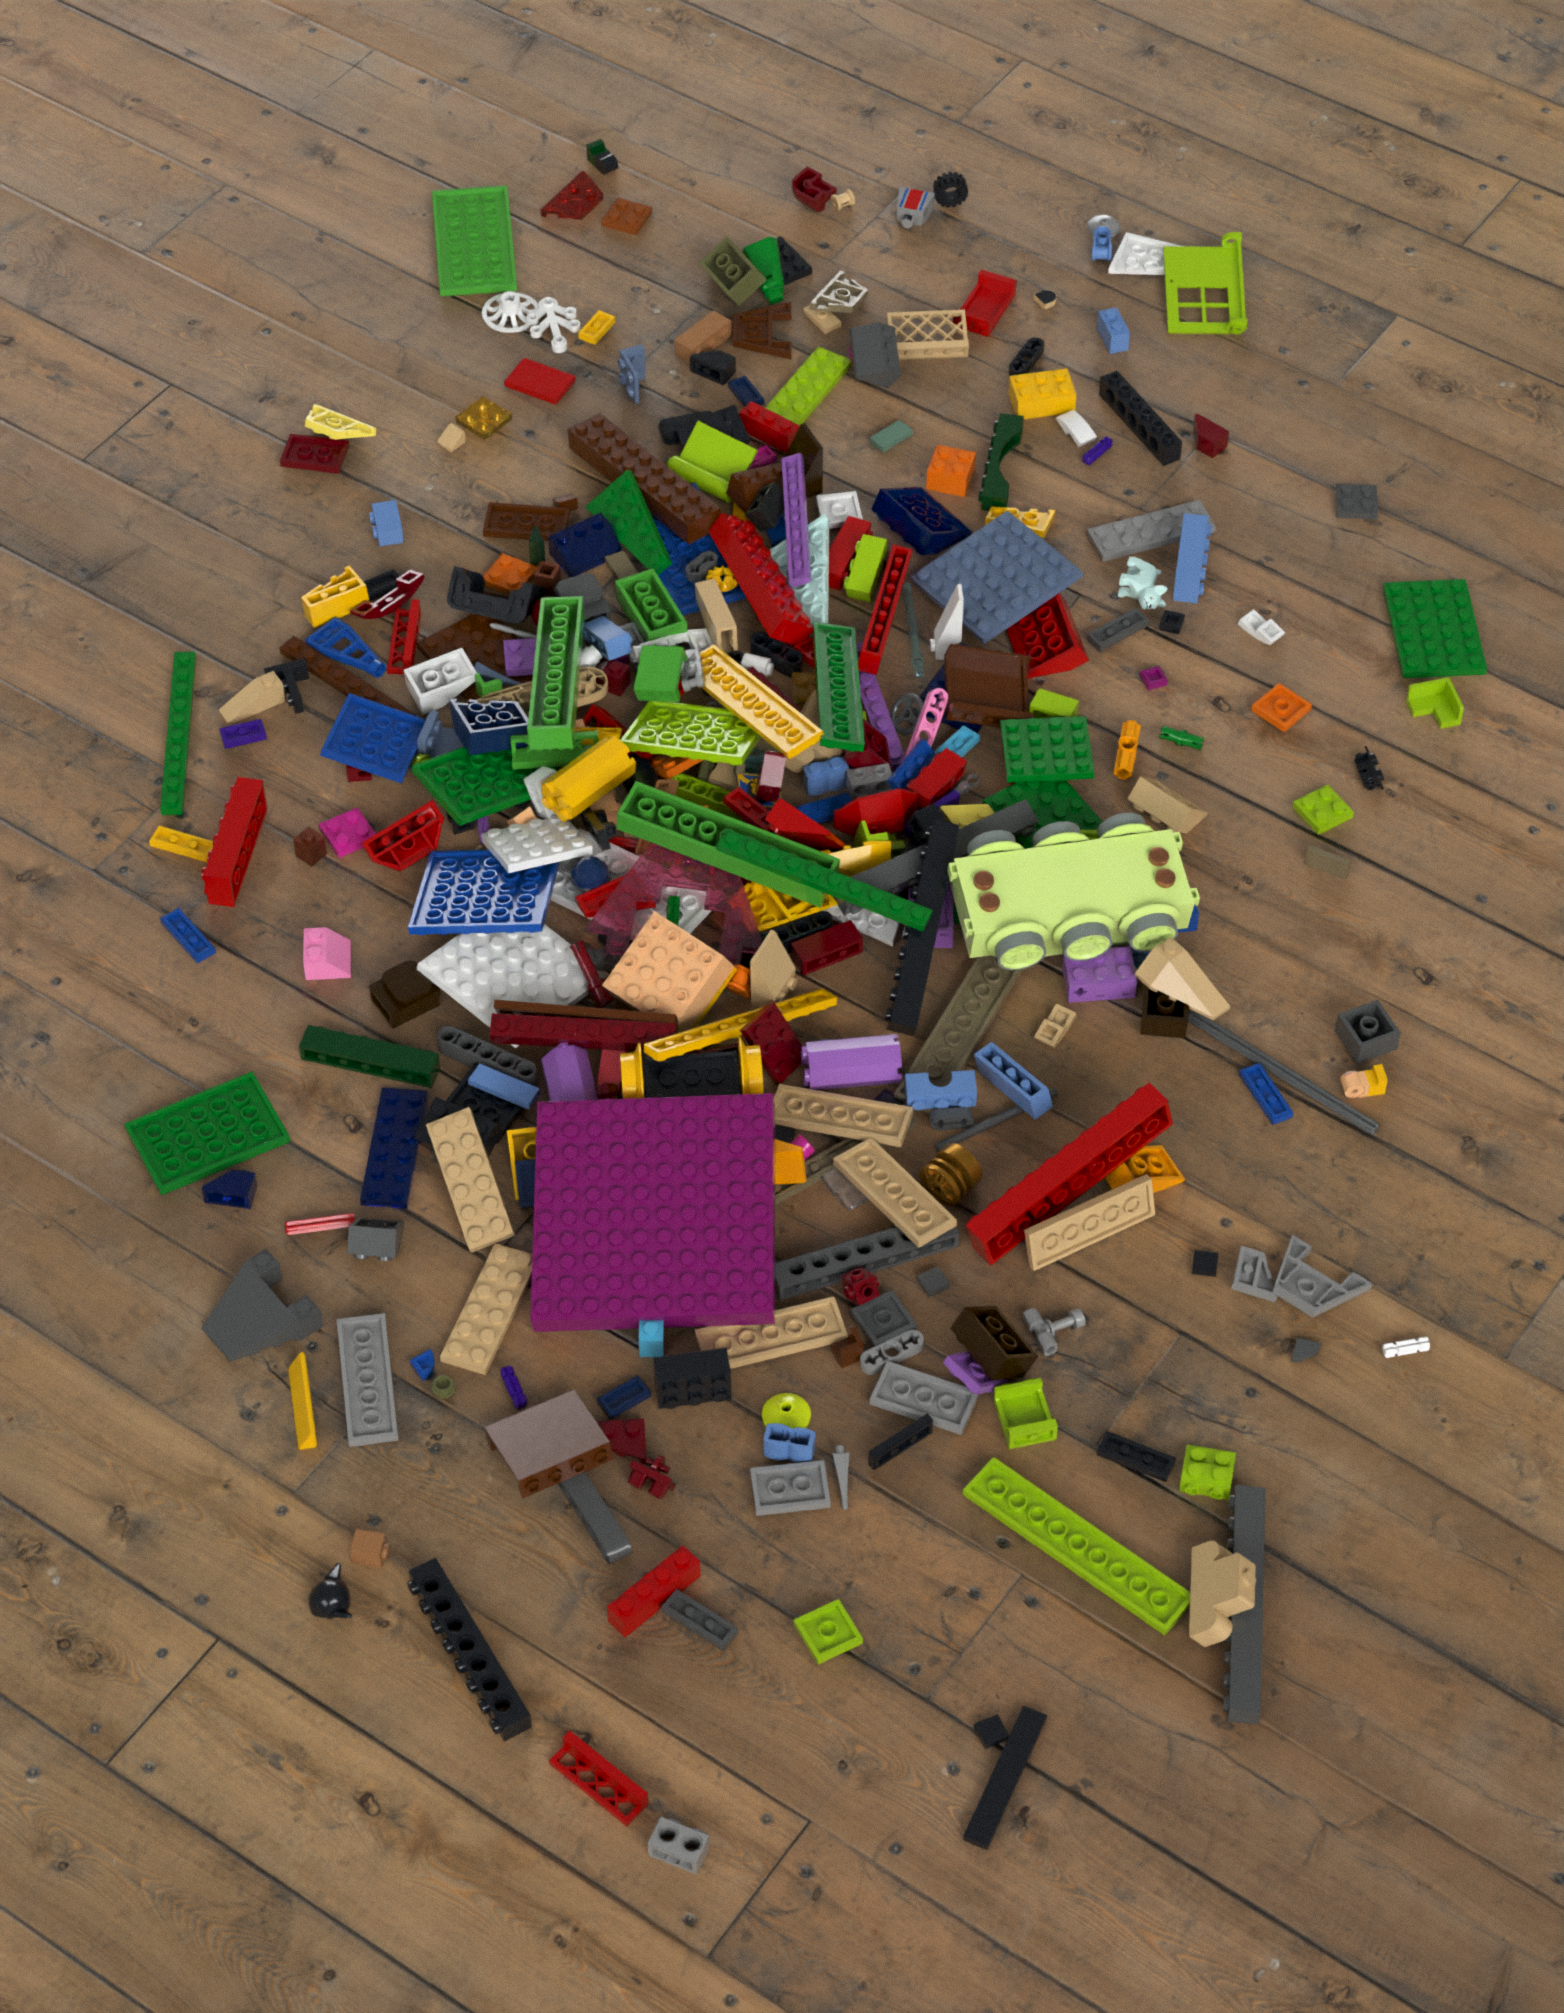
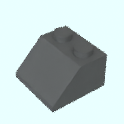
[347,1218,404,1261]

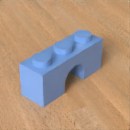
[904,1070,977,1110]

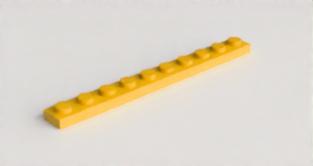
[644,988,837,1061]

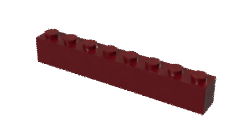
[490,1013,678,1052]

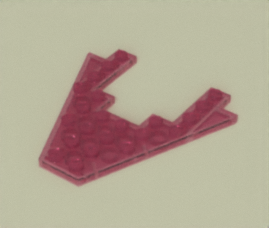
[588,842,763,966]

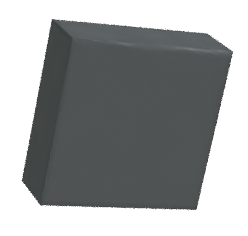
[917,1266,949,1298]

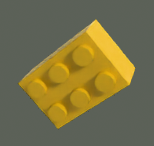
[1008,368,1077,419]

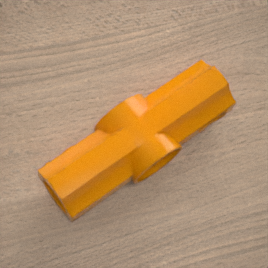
[1113,720,1141,780]

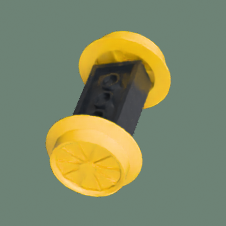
[620,1037,764,1099]

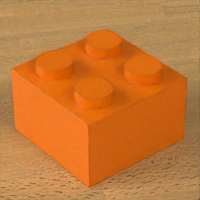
[926,445,976,497]

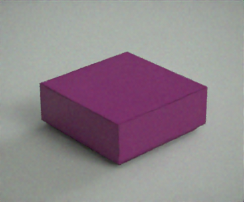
[1140,666,1168,691]

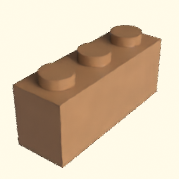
[674,311,732,363]

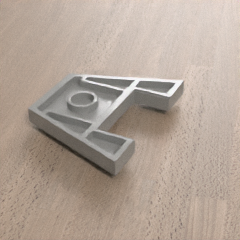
[1272,1234,1372,1318]

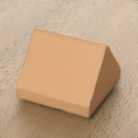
[507,807,537,825]

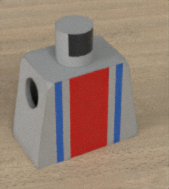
[897,187,935,228]

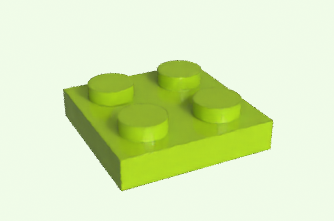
[1292,785,1354,835]
[794,1599,863,1665]

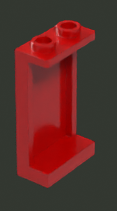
[953,269,1017,337]

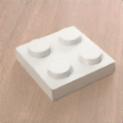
[816,491,863,529]

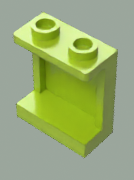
[993,1378,1058,1449]

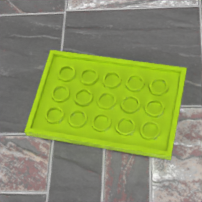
[620,701,761,766]

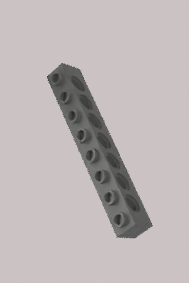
[775,1211,959,1301]

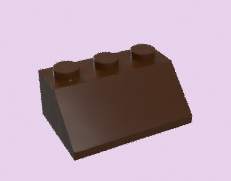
[726,463,784,513]

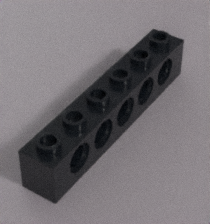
[1099,370,1182,466]

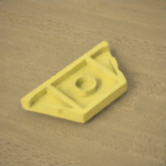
[305,404,376,440]
[940,804,995,829]

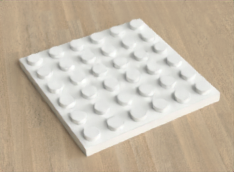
[417,924,609,1048]

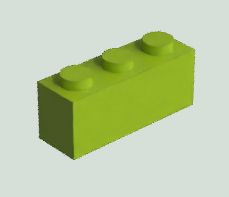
[844,534,888,603]

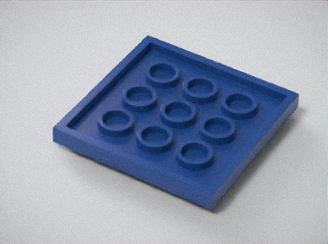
[320,693,426,784]

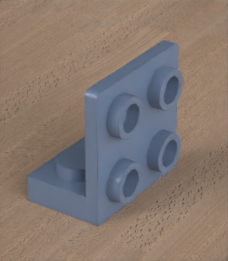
[618,344,646,404]
[417,710,464,758]

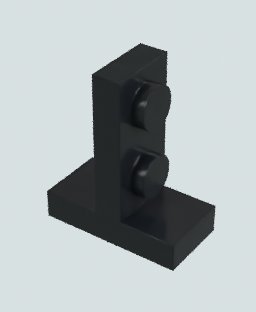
[264,658,309,714]

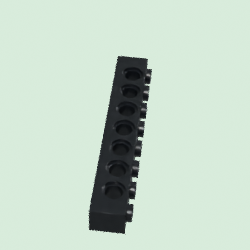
[407,1557,532,1742]

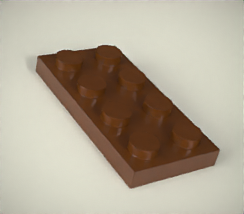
[483,502,570,542]

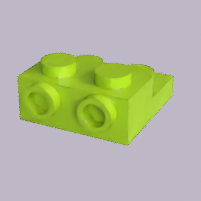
[1179,1444,1236,1500]

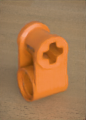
[726,964,751,999]

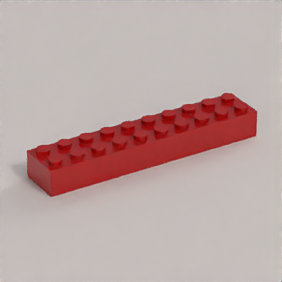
[965,1082,1173,1266]

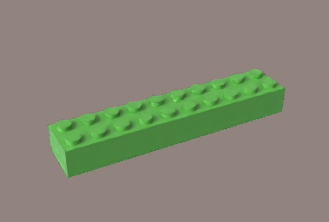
[527,596,585,750]
[617,781,840,908]

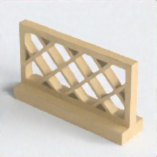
[887,310,969,360]

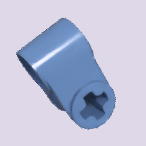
[1092,226,1112,262]

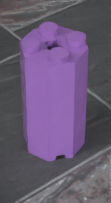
[800,1034,902,1090]
[541,1043,598,1101]

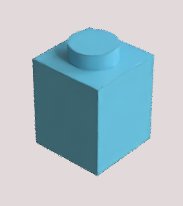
[639,1320,664,1357]

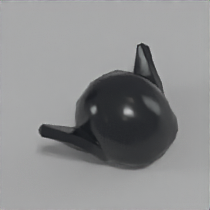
[308,1563,352,1619]

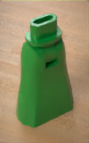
[742,237,784,305]

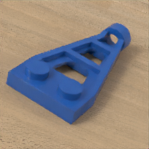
[305,617,386,678]

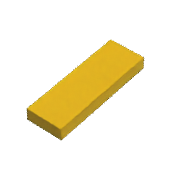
[149,826,213,862]

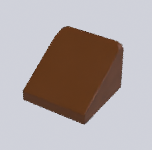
[553,493,578,511]

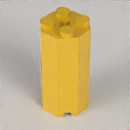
[541,736,636,822]

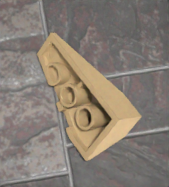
[1135,937,1230,1020]

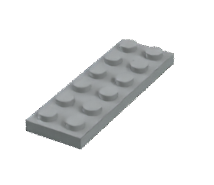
[1087,500,1216,562]
[337,1313,399,1447]

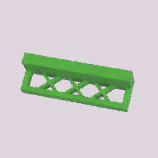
[511,731,598,769]

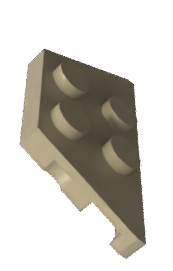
[809,271,868,313]

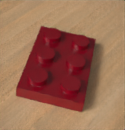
[280,433,349,474]
[740,1002,802,1085]

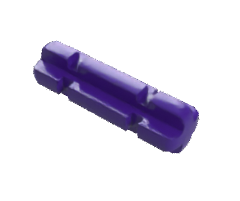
[1082,436,1113,465]
[500,1365,528,1409]

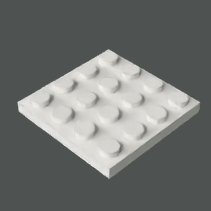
[481,814,593,873]

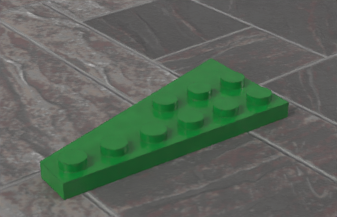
[585,470,672,575]

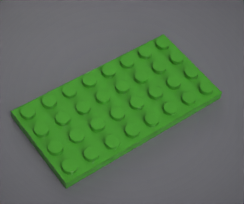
[432,186,517,296]

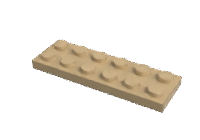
[774,1084,913,1147]
[426,1107,515,1253]
[833,1137,957,1248]
[1024,1174,1155,1271]
[440,1243,533,1375]
[695,1296,848,1369]

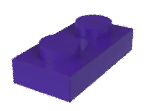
[219,719,267,749]

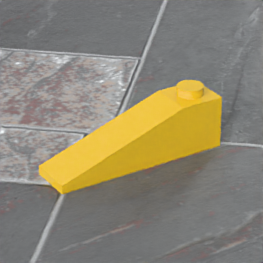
[820,841,891,877]

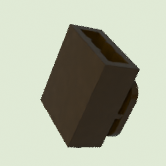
[369,960,441,1029]

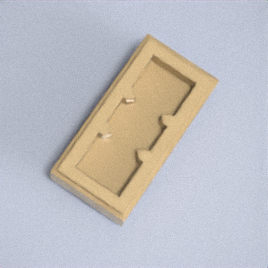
[803,305,841,334]

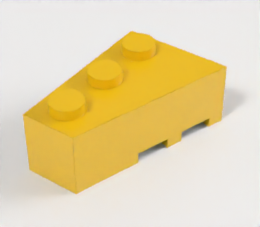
[301,565,369,627]

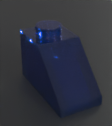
[202,1170,258,1209]

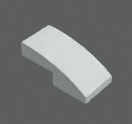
[1056,410,1097,448]
[1238,609,1286,645]

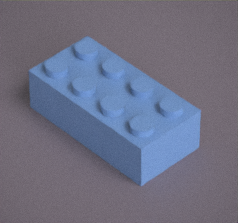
[1173,513,1212,603]

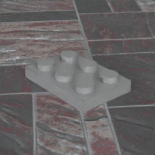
[750,1460,831,1516]

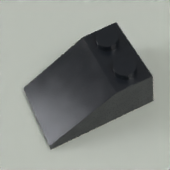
[676,405,751,449]

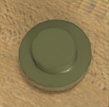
[431,1375,456,1399]

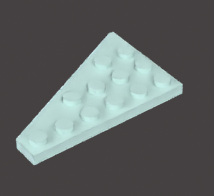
[770,514,829,637]

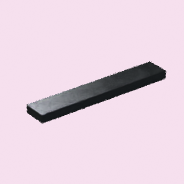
[963,1706,1047,1850]

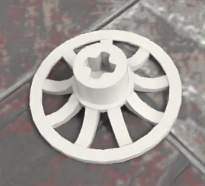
[482,291,539,333]

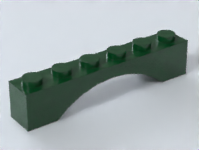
[978,413,1024,511]

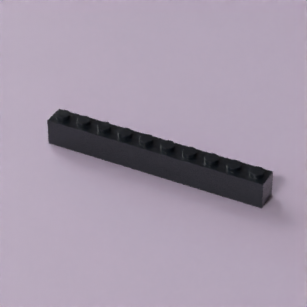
[884,819,959,1036]

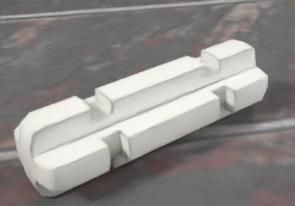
[1382,1336,1430,1358]

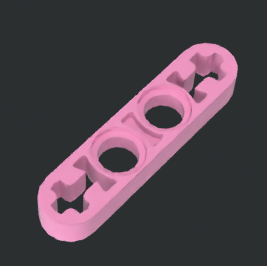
[906,688,948,757]

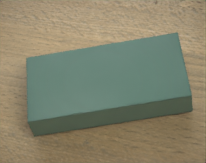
[870,420,913,453]

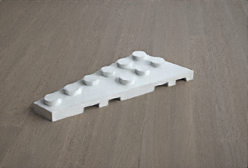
[1108,232,1180,275]

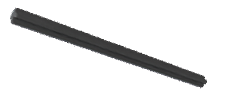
[1188,1010,1380,1135]

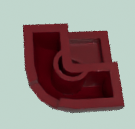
[792,166,837,212]

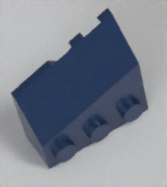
[449,699,529,755]

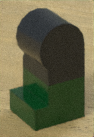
[586,139,618,174]

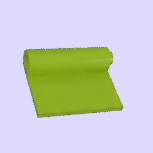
[666,421,758,503]

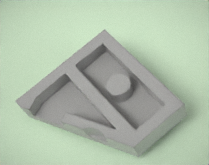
[1231,1246,1278,1303]

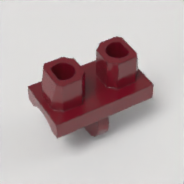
[628,1455,676,1500]

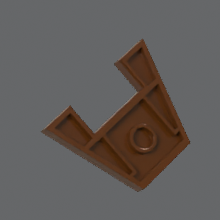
[733,301,791,359]

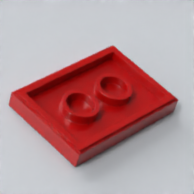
[504,358,575,405]

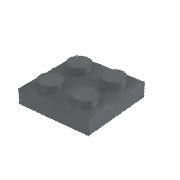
[1335,483,1378,519]
[850,1290,917,1347]

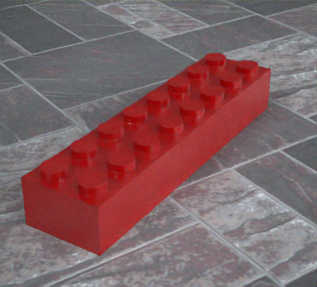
[708,513,813,646]

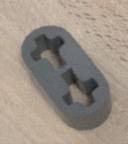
[685,551,718,583]
[929,1107,974,1131]

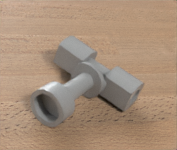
[1023,1308,1086,1356]

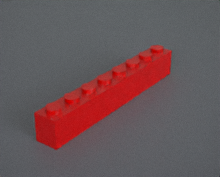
[858,544,913,675]

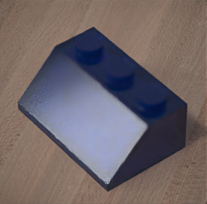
[548,512,623,578]

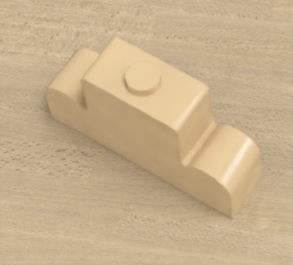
[785,690,845,773]
[1189,1541,1256,1647]

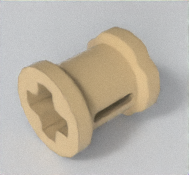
[830,189,855,211]

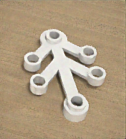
[527,297,580,353]

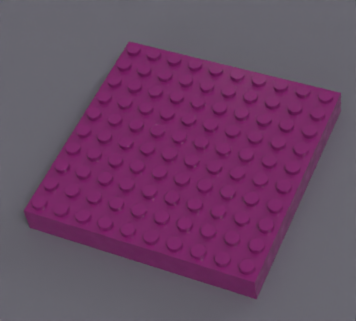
[530,1093,775,1332]

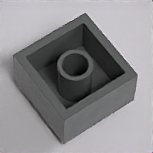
[1335,1000,1401,1064]

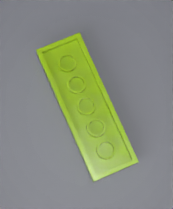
[765,346,852,425]

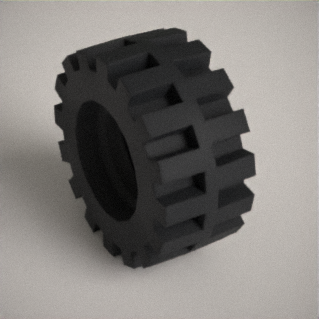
[933,172,968,208]

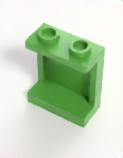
[633,645,687,702]

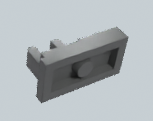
[587,945,629,971]

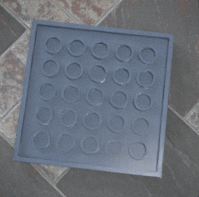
[910,510,1083,644]

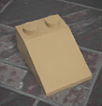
[750,930,797,1008]

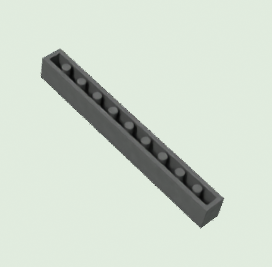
[833,799,1039,915]
[1223,1485,1266,1724]

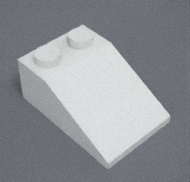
[403,648,477,715]

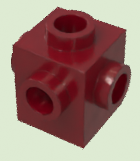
[840,1267,880,1306]

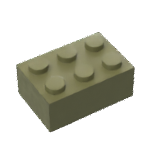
[699,236,767,306]

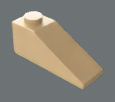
[219,671,286,726]

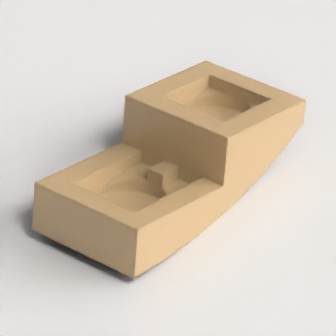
[1034,1004,1077,1048]

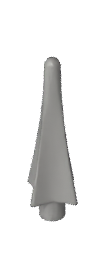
[832,1445,850,1510]

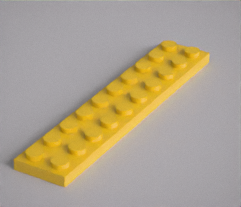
[700,644,824,759]

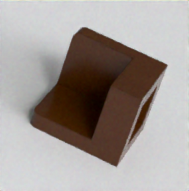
[831,1326,864,1368]

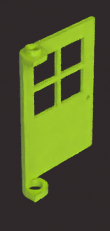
[1163,232,1248,334]

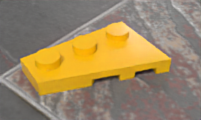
[985,507,1056,538]

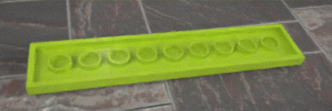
[963,1457,1190,1636]

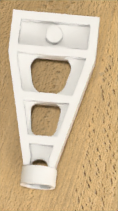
[630,628,713,663]

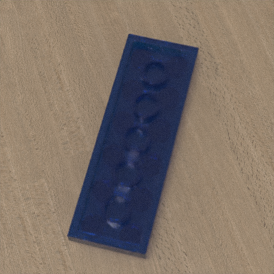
[360,1088,428,1209]

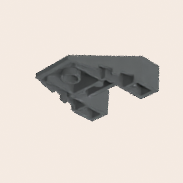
[202,1249,323,1362]

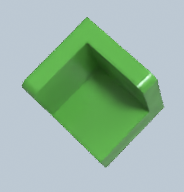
[475,673,503,698]

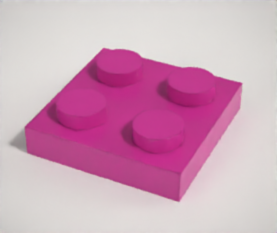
[318,807,376,858]

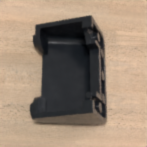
[447,566,546,624]

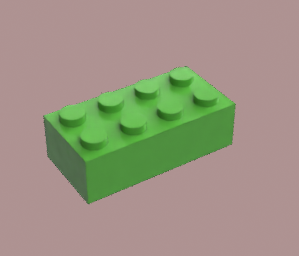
[615,569,687,642]

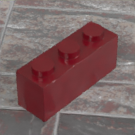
[791,920,863,976]

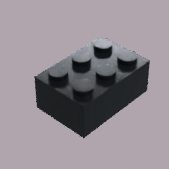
[414,1096,502,1158]
[653,1348,731,1409]

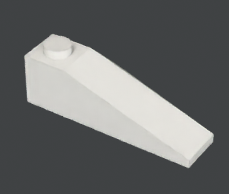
[930,584,964,660]

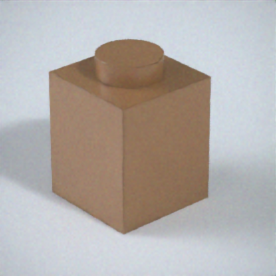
[350,1529,390,1568]

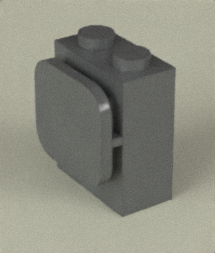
[553,573,611,623]

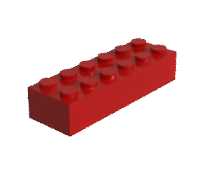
[201,777,268,907]

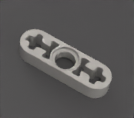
[860,1330,924,1375]

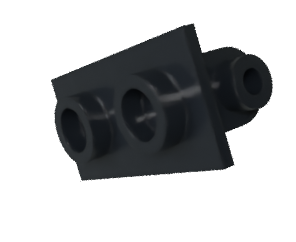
[1354,746,1385,790]

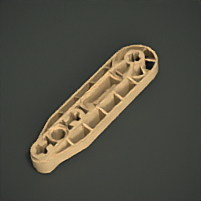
[477,666,608,717]

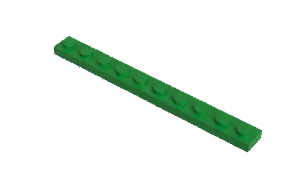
[160,652,196,815]
[717,828,932,932]

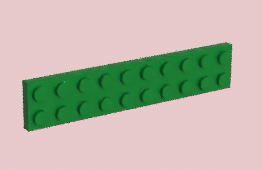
[813,622,865,752]

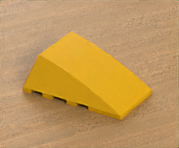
[727,881,838,935]

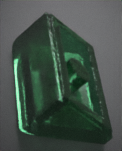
[529,526,546,567]

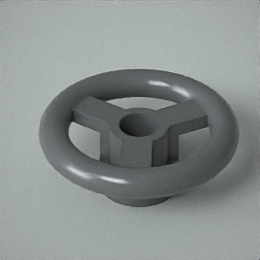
[890,693,924,735]

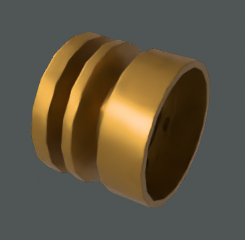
[919,1143,983,1206]

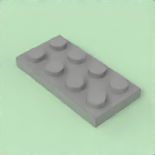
[870,1361,979,1435]

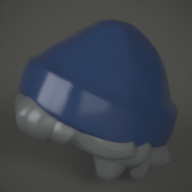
[570,856,611,893]

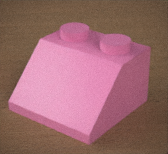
[303,927,351,980]

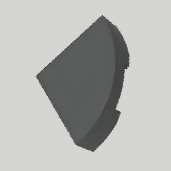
[1291,1337,1321,1362]

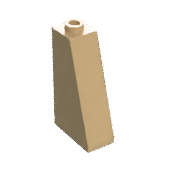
[695,579,738,654]

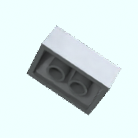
[849,322,901,388]

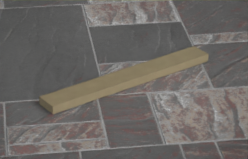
[775,1117,917,1205]

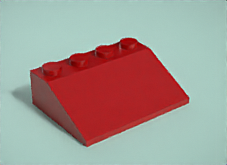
[1006,593,1089,679]
[765,798,847,853]

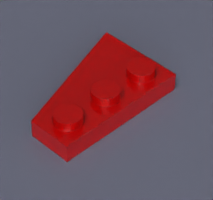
[575,871,656,918]

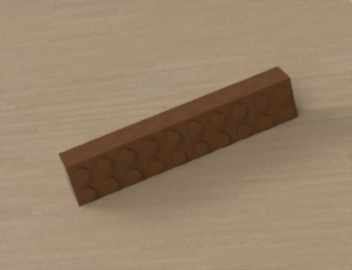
[568,413,721,544]

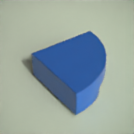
[410,1349,435,1381]

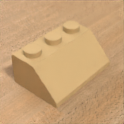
[1127,776,1208,834]

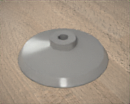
[1087,215,1121,237]

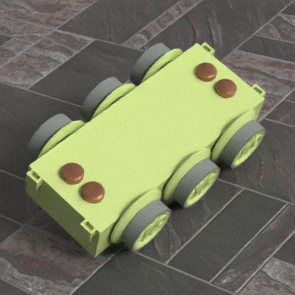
[947,813,1200,970]

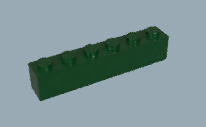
[299,1025,440,1088]

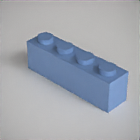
[974,1042,1053,1120]

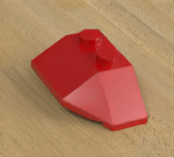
[833,788,918,837]
[361,800,444,872]

